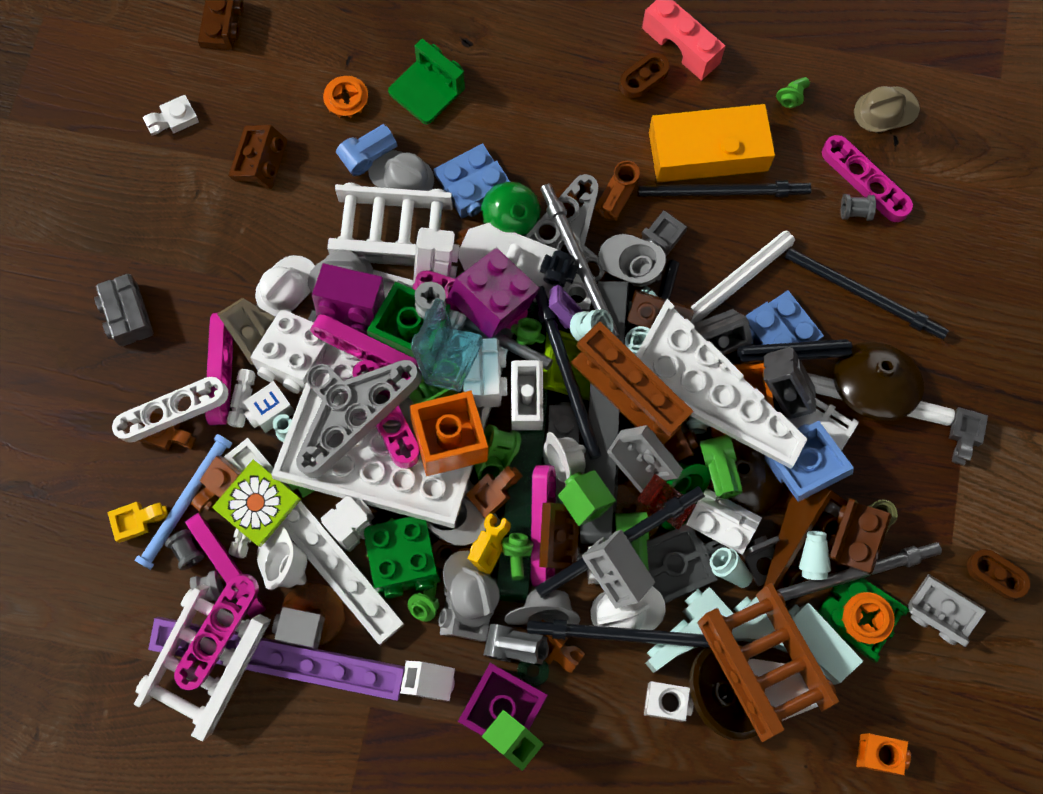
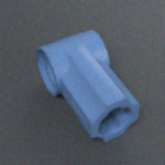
[336,124,397,176]

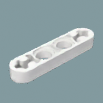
[112,377,229,443]

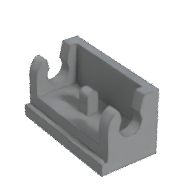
[582,529,655,609]

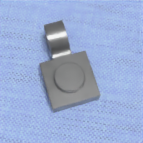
[949,407,988,466]

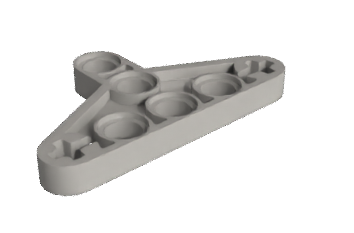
[525,174,605,283]
[296,360,422,478]

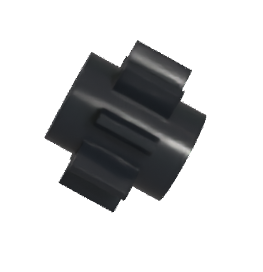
[540,250,578,288]

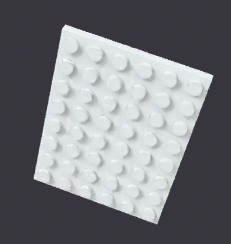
[271,270,514,528]

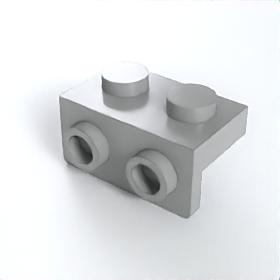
[607,425,683,495]
[908,574,986,647]

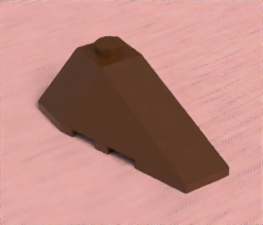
[764,488,848,607]

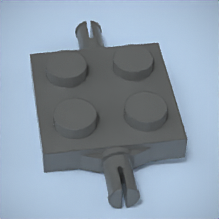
[647,525,726,604]

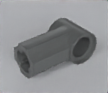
[483,624,549,665]

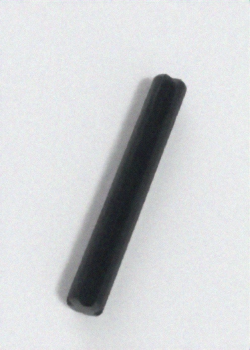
[737,339,853,364]

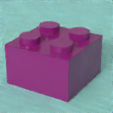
[447,247,540,338]
[312,263,385,335]
[458,663,547,736]

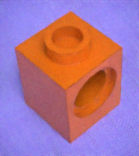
[856,733,911,775]

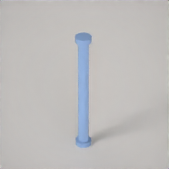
[134,434,233,570]

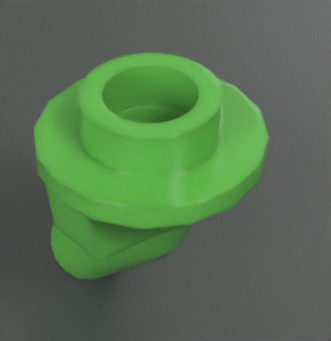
[776,77,810,108]
[502,533,534,580]
[408,583,440,622]

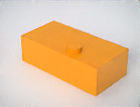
[649,104,775,183]

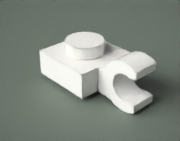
[143,95,199,135]

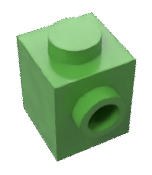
[558,470,616,526]
[482,710,544,771]

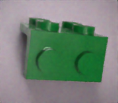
[388,39,465,125]
[364,517,441,598]

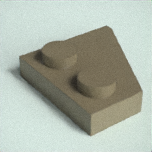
[217,298,275,365]

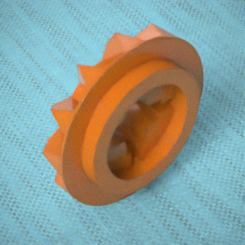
[323,76,368,118]
[842,592,895,645]

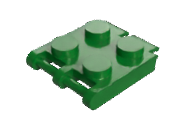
[818,578,909,663]

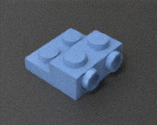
[433,143,510,219]
[746,290,824,345]
[765,421,854,502]

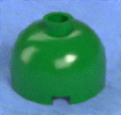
[481,182,541,236]

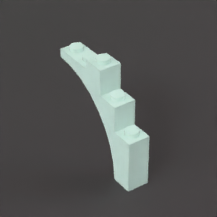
[645,587,863,685]

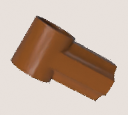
[595,160,640,221]

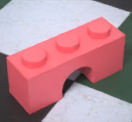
[642,0,726,81]

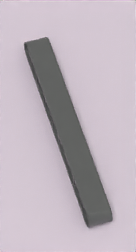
[580,281,630,544]

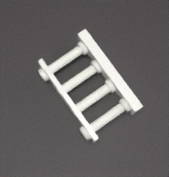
[327,183,453,266]
[134,584,271,742]

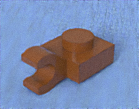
[140,412,196,451]
[191,456,242,512]
[466,466,523,518]
[537,619,585,673]

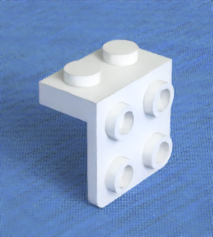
[250,310,328,394]

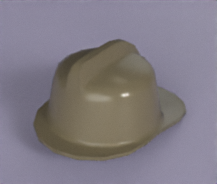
[854,86,920,133]

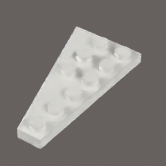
[636,299,807,469]

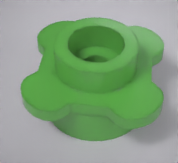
[511,318,545,345]

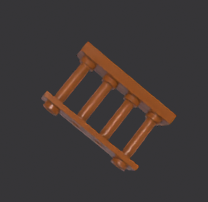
[571,321,694,445]
[697,583,840,742]

